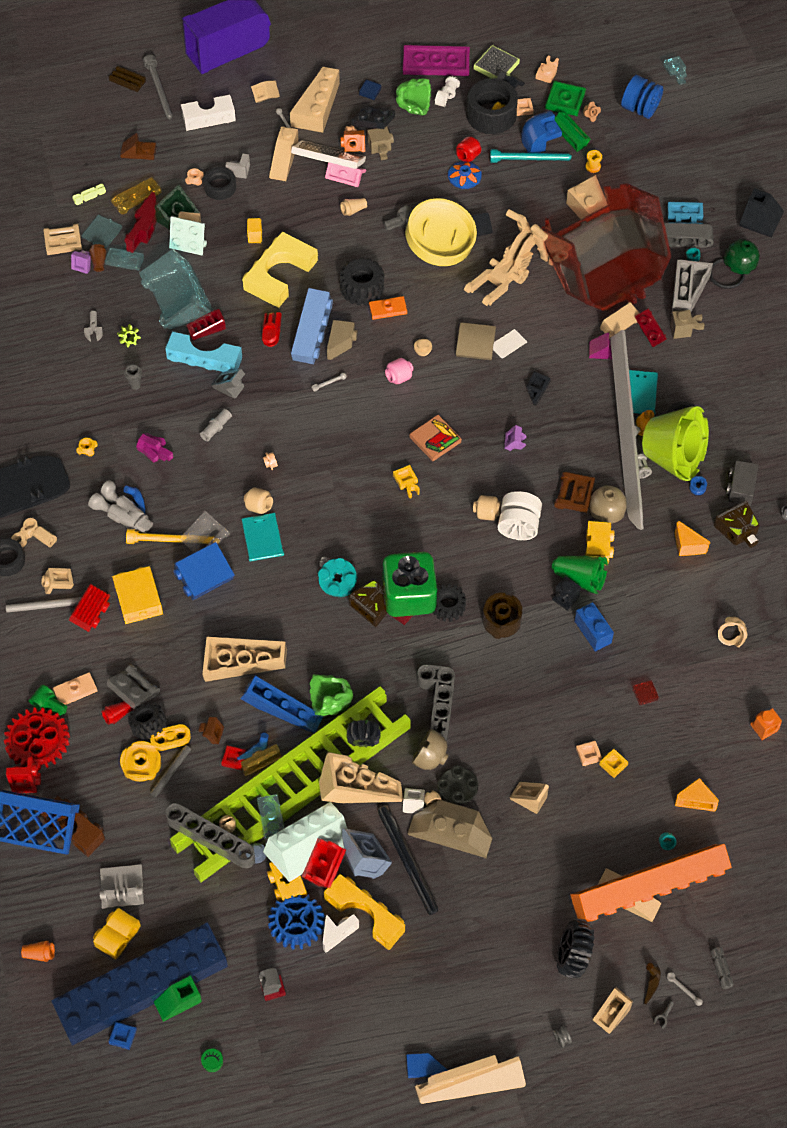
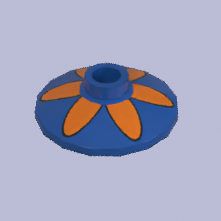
[448,162,482,189]

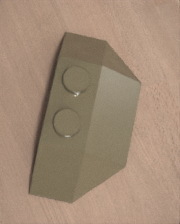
[408,800,492,858]

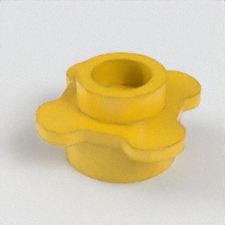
[76,438,98,456]

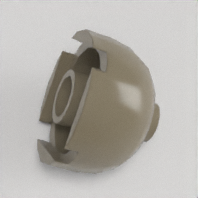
[589,485,627,524]
[411,729,449,770]

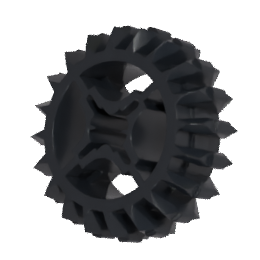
[556,920,595,978]

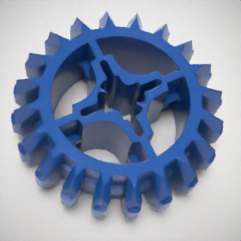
[268,894,325,950]

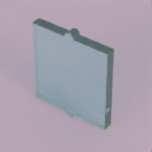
[82,215,123,249]

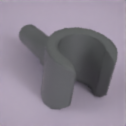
[654,1001,674,1029]

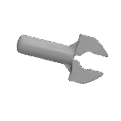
[84,311,103,342]

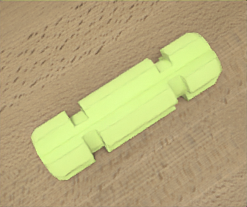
[73,184,106,205]

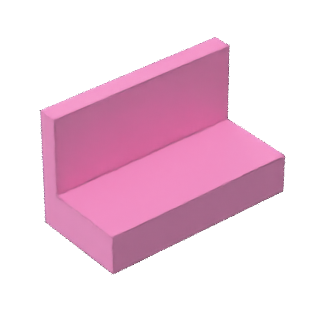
[325,163,366,187]

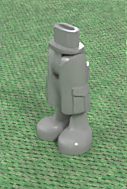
[88,480,153,533]

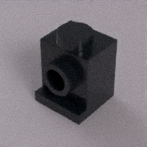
[552,576,581,611]

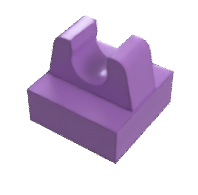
[71,250,91,274]
[504,425,526,451]

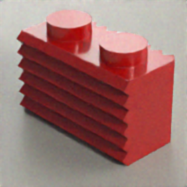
[69,584,110,632]

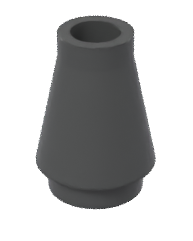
[124,364,142,390]

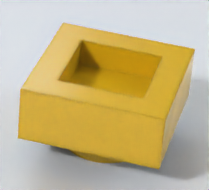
[599,749,628,778]

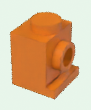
[341,130,365,152]
[750,708,782,740]

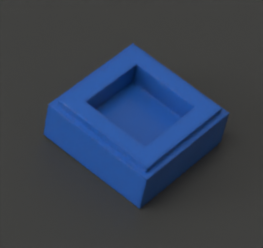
[109,1022,137,1050]

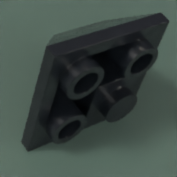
[739,188,784,238]

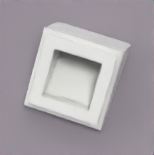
[403,788,425,814]

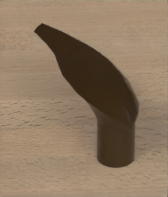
[643,963,661,1005]

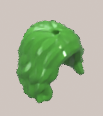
[396,78,431,115]
[310,674,353,716]

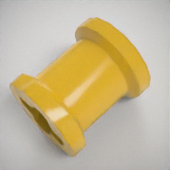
[586,150,602,173]

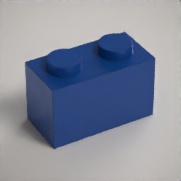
[575,602,614,651]

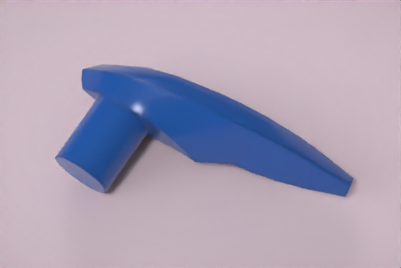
[124,485,146,514]
[237,733,269,760]

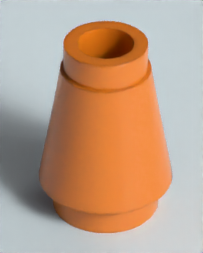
[21,940,55,962]

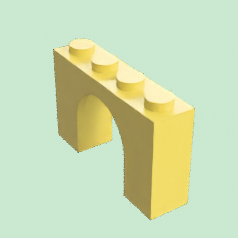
[242,232,318,308]

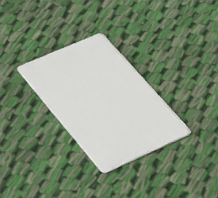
[493,329,527,358]

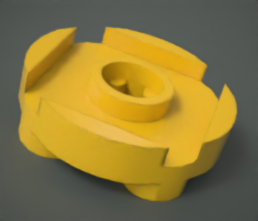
[120,741,161,781]

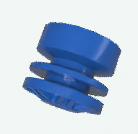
[621,75,663,119]

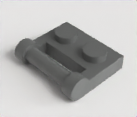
[106,664,160,709]

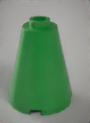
[552,556,608,594]

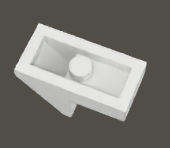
[323,914,359,952]

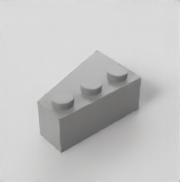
[671,260,713,315]

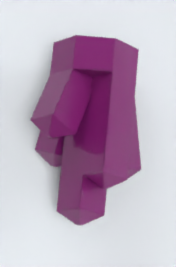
[136,433,173,463]

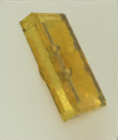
[241,744,281,776]

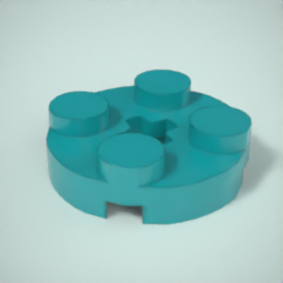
[318,558,357,597]

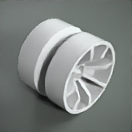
[498,492,542,540]

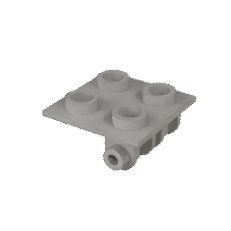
[100,864,144,909]

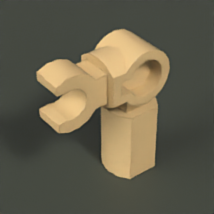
[11,518,57,548]

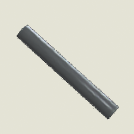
[150,745,191,797]

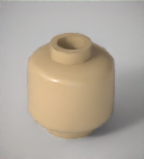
[244,487,273,514]
[473,495,501,521]

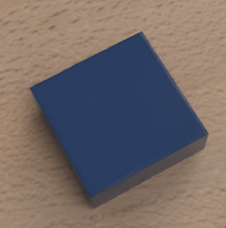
[359,80,381,100]

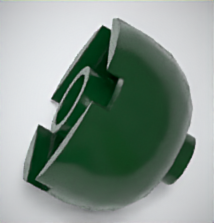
[723,239,760,274]

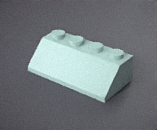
[263,802,347,882]

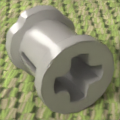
[637,454,652,479]

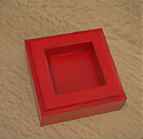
[221,745,247,770]

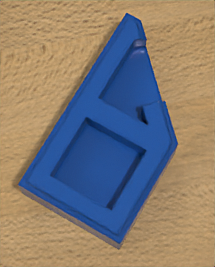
[407,1053,448,1078]

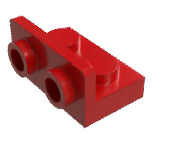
[6,757,41,793]

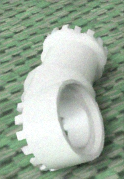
[435,76,460,107]

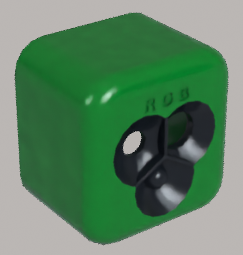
[382,552,437,617]

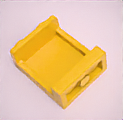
[112,566,163,624]

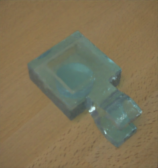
[664,56,687,85]

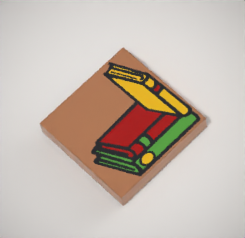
[410,415,462,461]

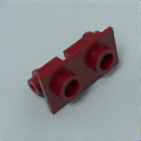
[635,308,667,347]

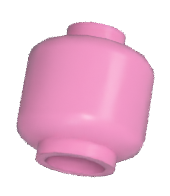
[385,358,413,385]

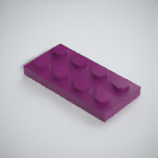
[403,45,470,76]

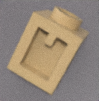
[41,568,74,594]

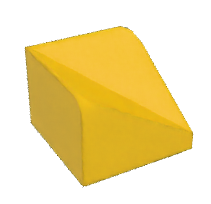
[247,218,262,243]

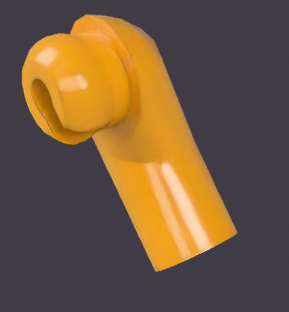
[636,410,654,436]

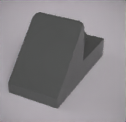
[212,369,245,398]

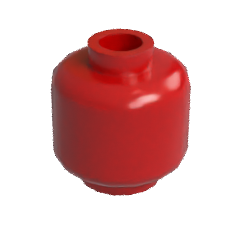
[456,137,481,162]

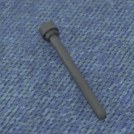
[143,55,173,120]

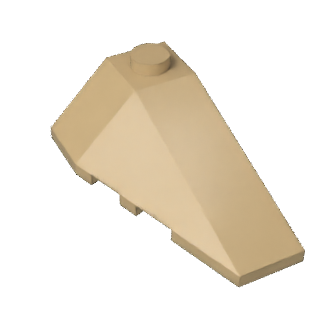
[319,753,404,803]

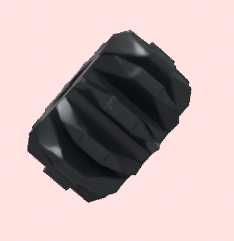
[346,720,381,748]

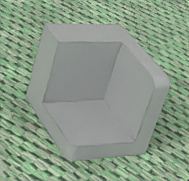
[225,154,250,179]

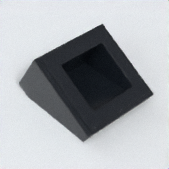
[472,212,493,237]

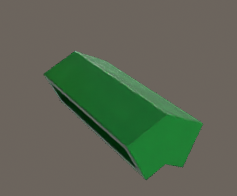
[554,112,591,152]

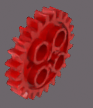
[4,707,70,770]

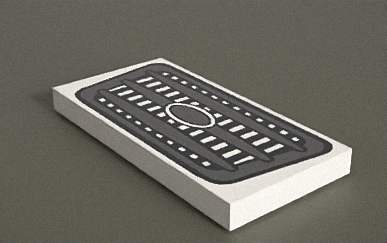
[291,141,366,169]

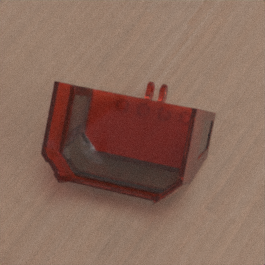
[542,183,671,311]

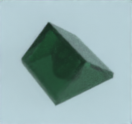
[155,185,199,230]

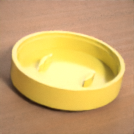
[405,199,477,266]

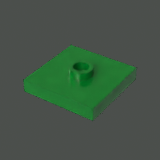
[545,81,586,116]

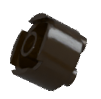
[483,592,523,639]

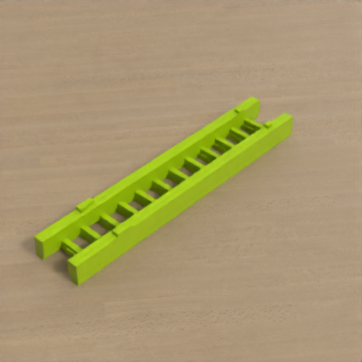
[170,686,410,882]

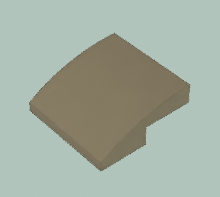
[456,323,496,360]

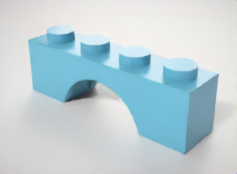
[166,332,242,372]

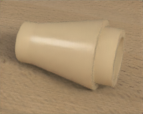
[340,198,367,216]

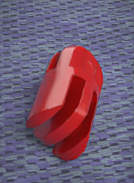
[261,312,282,347]

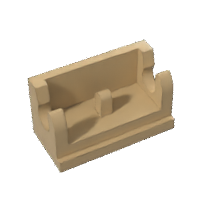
[600,302,640,338]

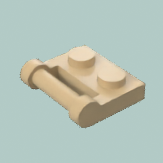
[44,224,82,255]

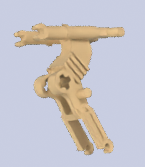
[464,209,551,306]

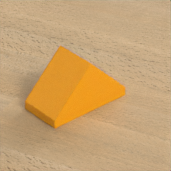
[675,521,710,556]
[675,778,719,811]

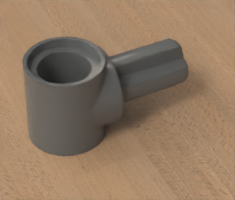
[384,206,413,230]

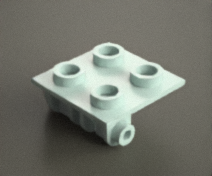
[169,216,207,255]

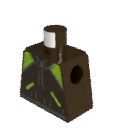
[714,501,759,548]
[349,580,387,628]

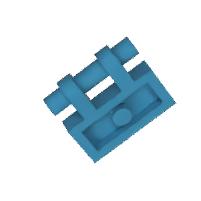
[667,202,703,224]

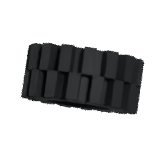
[433,584,466,622]
[128,702,167,739]

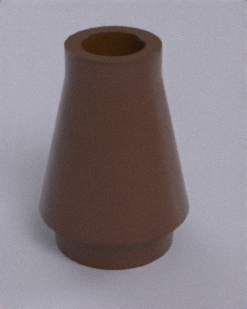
[89,244,107,272]

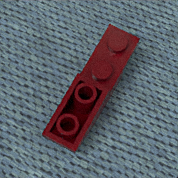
[125,192,157,253]

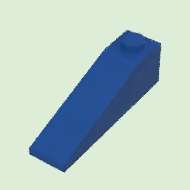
[240,676,324,733]

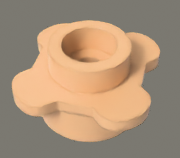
[185,168,204,185]

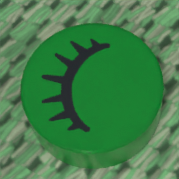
[201,1049,223,1072]

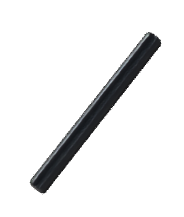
[378,805,438,915]

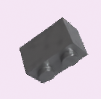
[726,461,758,506]

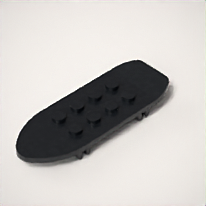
[0,456,70,518]

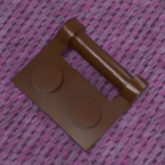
[554,472,595,513]

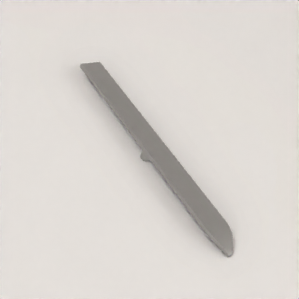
[610,330,644,530]

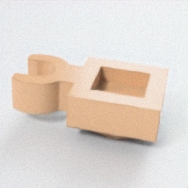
[536,56,559,83]

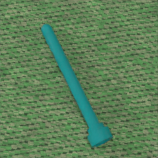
[490,149,572,163]

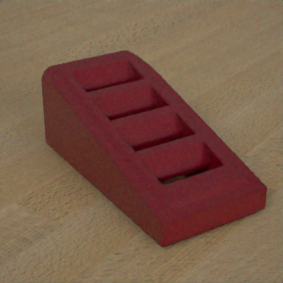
[186,309,226,341]

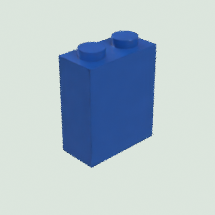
[173,542,235,600]

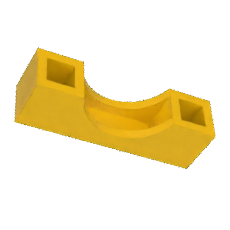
[324,874,405,950]

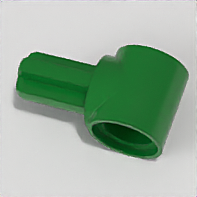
[29,685,68,716]

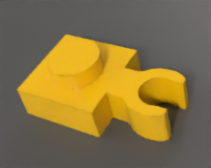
[393,465,420,498]

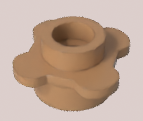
[583,101,601,122]

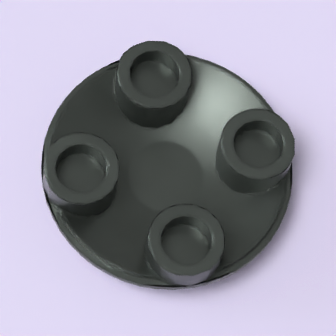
[438,765,479,805]

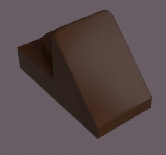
[120,133,157,160]

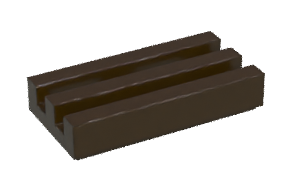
[109,66,146,92]

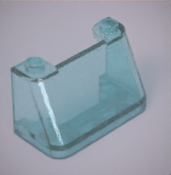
[139,249,213,329]

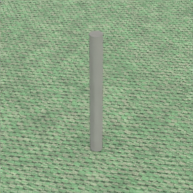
[6,597,82,613]

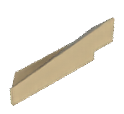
[415,1055,525,1104]

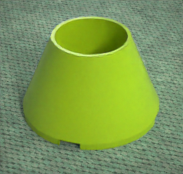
[642,406,709,481]

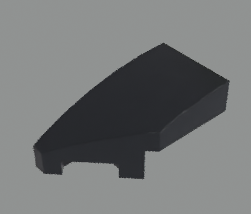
[497,71,525,88]
[526,371,551,406]

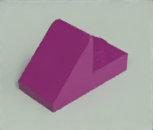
[589,332,612,359]

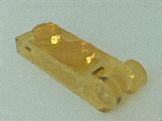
[111,177,162,214]

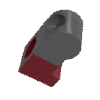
[259,968,286,1001]

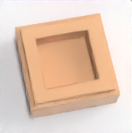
[517,98,534,116]
[576,741,602,766]

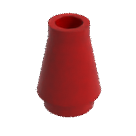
[102,701,133,725]

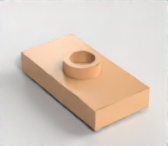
[53,673,97,705]

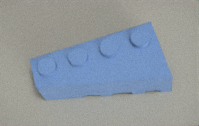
[291,288,333,365]

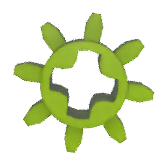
[117,324,141,347]

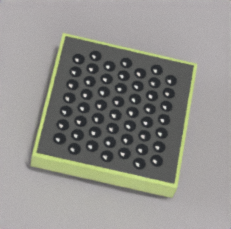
[474,45,520,79]

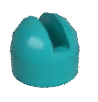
[686,248,701,262]
[659,832,677,850]

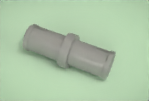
[200,409,232,442]

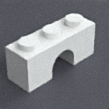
[181,95,236,131]

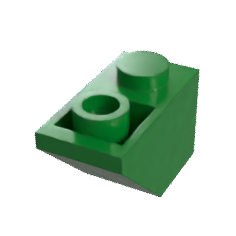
[154,976,202,1022]

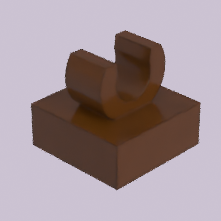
[198,717,224,744]

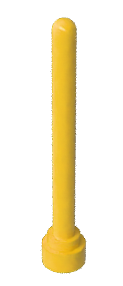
[126,529,218,544]

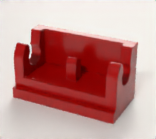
[301,838,346,888]

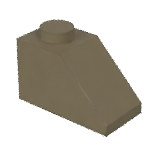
[327,320,358,360]

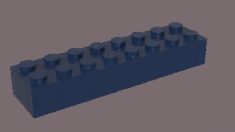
[51,922,228,1046]

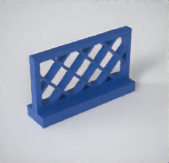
[0,790,80,855]

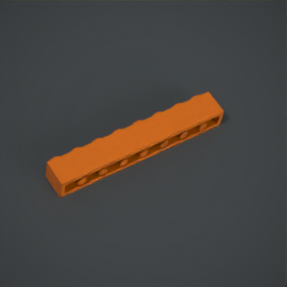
[570,844,732,922]

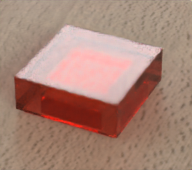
[633,680,659,705]

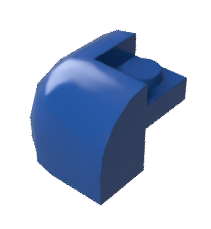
[521,110,562,153]

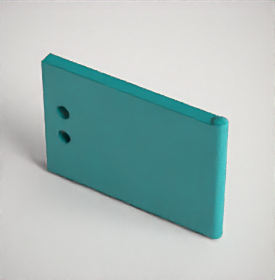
[629,370,658,415]
[242,513,284,561]

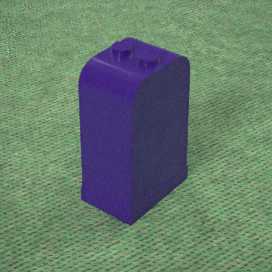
[183,0,271,74]

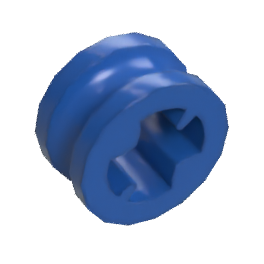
[689,476,707,495]

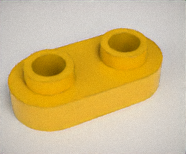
[150,724,191,751]

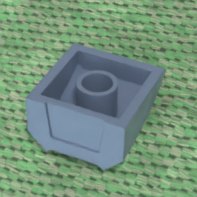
[342,829,392,879]

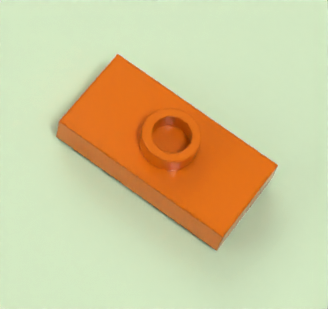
[369,296,407,320]

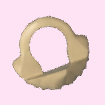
[718,617,747,647]

